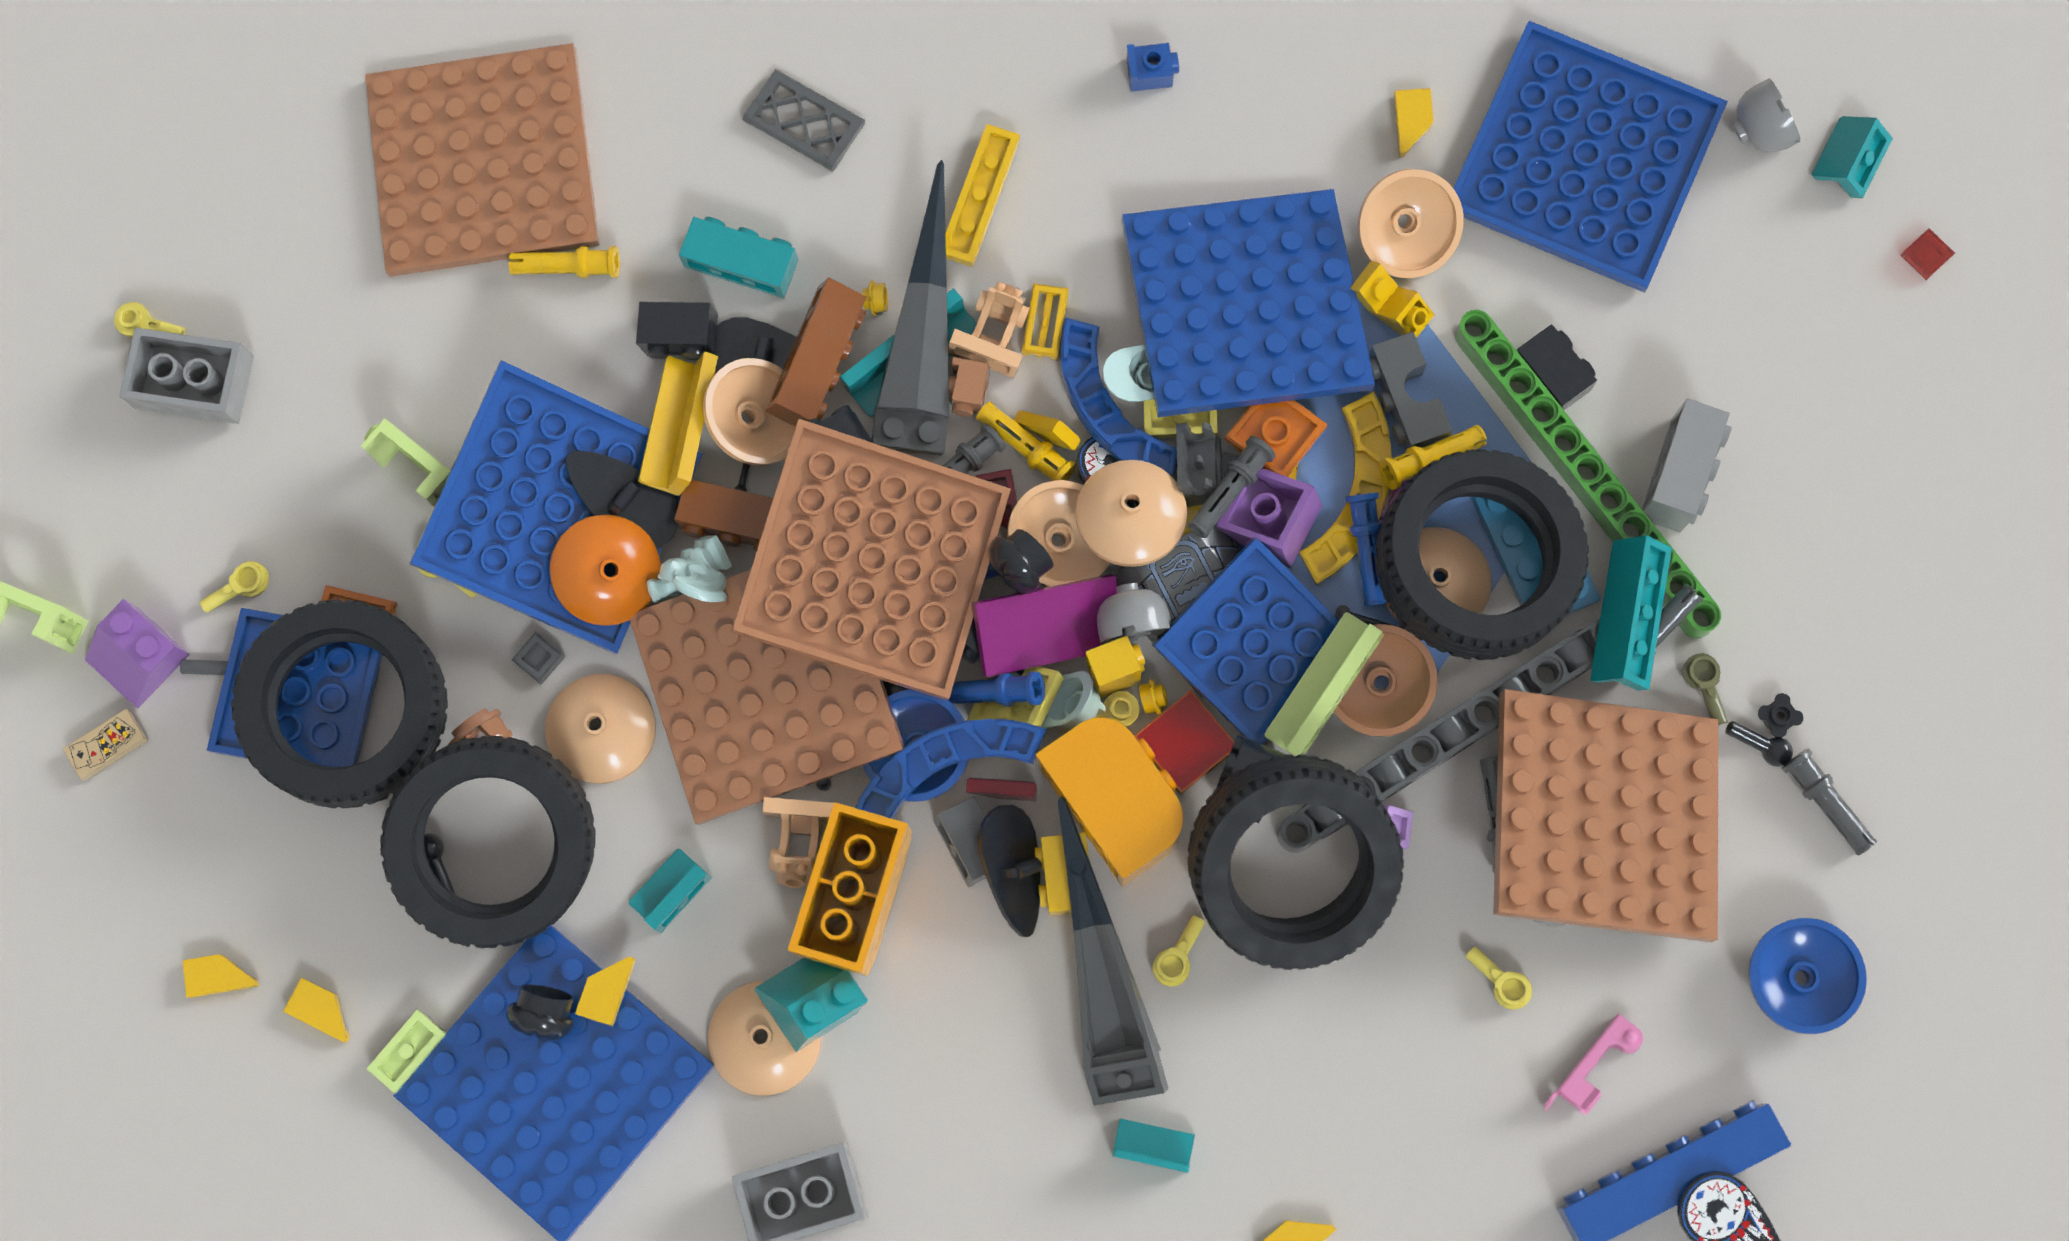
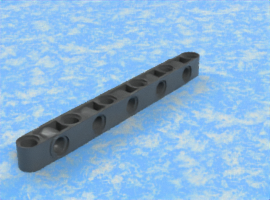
[1278,618,1600,853]

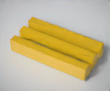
[1022,283,1069,360]

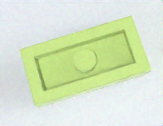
[366,1010,446,1093]

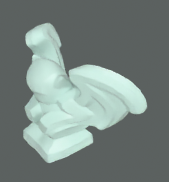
[646,535,732,604]

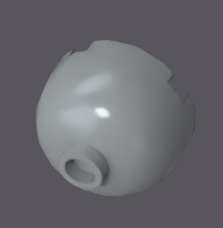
[1733,78,1800,153]
[1097,583,1171,644]

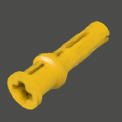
[508,246,620,279]
[976,401,1076,481]
[1379,425,1487,490]

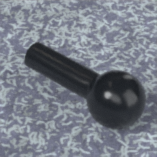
[1725,721,1793,767]
[424,833,456,895]

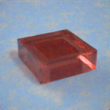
[1900,228,1955,280]

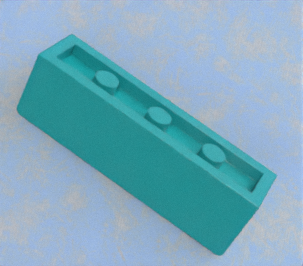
[840,288,977,417]
[1590,535,1672,691]

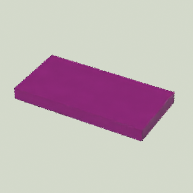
[972,574,1117,677]

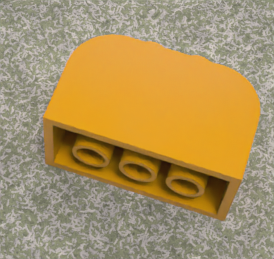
[1035,717,1183,887]
[788,802,912,976]

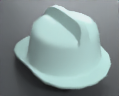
[1103,345,1154,402]
[1041,671,1106,730]

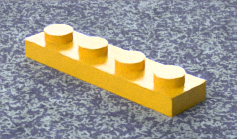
[945,124,1020,267]

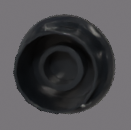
[989,529,1054,594]
[506,984,574,1040]

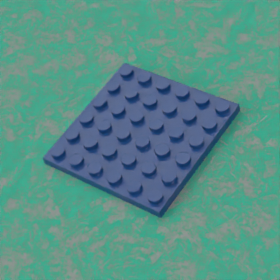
[1453,20,1728,293]
[1121,189,1375,418]
[409,360,703,654]
[393,925,715,1241]

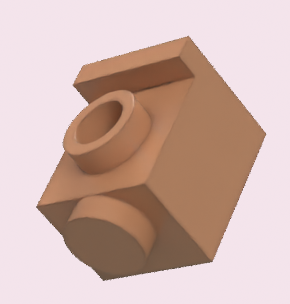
[949,357,990,417]

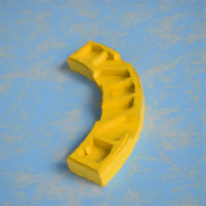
[1298,391,1392,586]

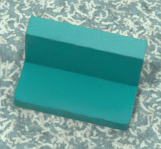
[1812,116,1893,198]
[629,849,712,933]
[1112,1118,1195,1173]

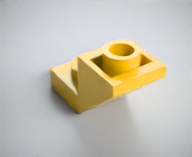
[1350,261,1435,338]

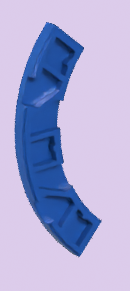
[1060,317,1177,477]
[855,719,1047,819]

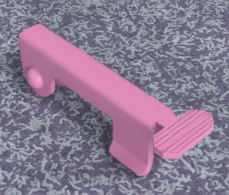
[1543,1014,1643,1115]

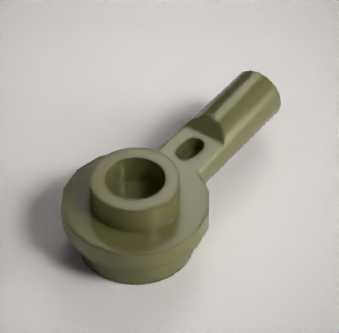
[1682,653,1728,725]

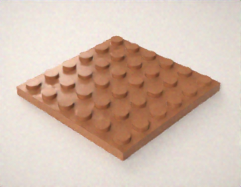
[365,43,600,277]
[731,419,1011,701]
[630,569,905,825]
[1493,689,1718,943]

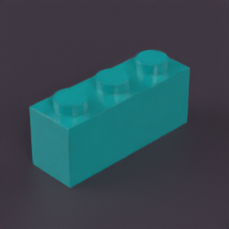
[679,216,798,298]

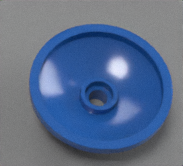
[863,689,968,802]
[1748,918,1867,1034]

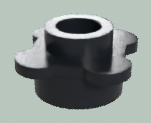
[1758,693,1804,738]

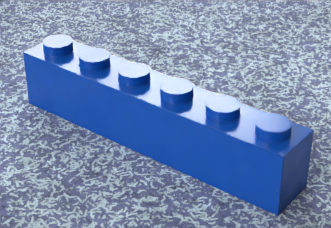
[1557,1100,1792,1241]

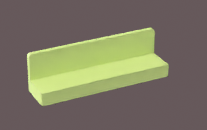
[1265,612,1384,756]

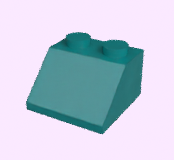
[754,958,868,1052]

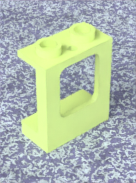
[361,418,450,508]
[0,581,88,654]

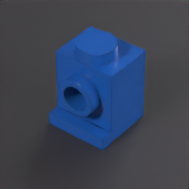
[1126,43,1179,92]

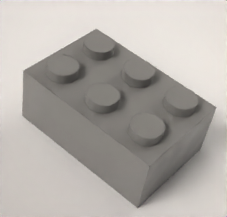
[119,328,254,424]
[1641,398,1732,533]
[731,1142,869,1241]

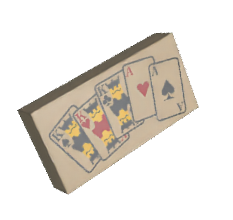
[63,709,148,781]

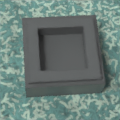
[512,632,565,685]

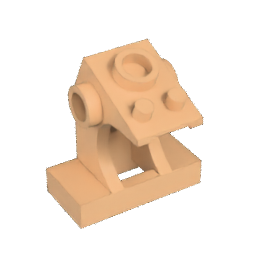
[948,282,1030,378]
[762,797,834,888]

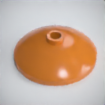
[549,515,661,626]

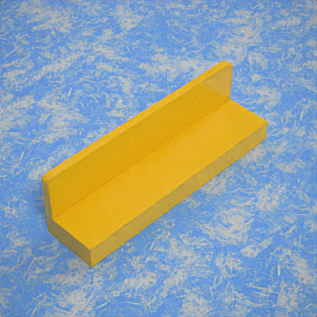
[638,352,718,496]

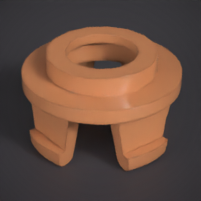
[448,708,513,745]

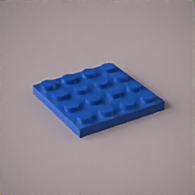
[1152,538,1339,744]
[206,608,383,767]

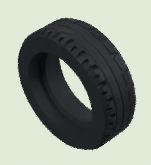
[1375,449,1589,660]
[231,599,448,809]
[380,736,596,948]
[1187,754,1404,970]

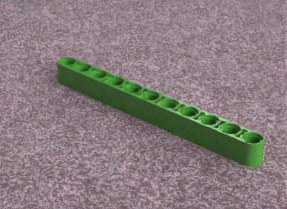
[1455,310,1721,638]

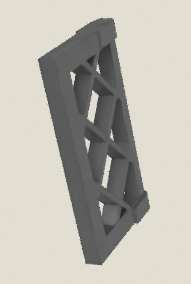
[742,69,865,172]

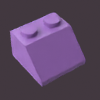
[1216,468,1323,568]
[85,599,190,708]

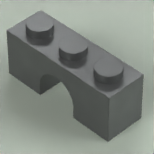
[1369,332,1453,451]

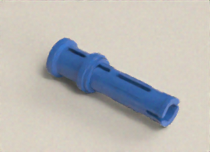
[1345,492,1388,606]
[948,671,1045,707]

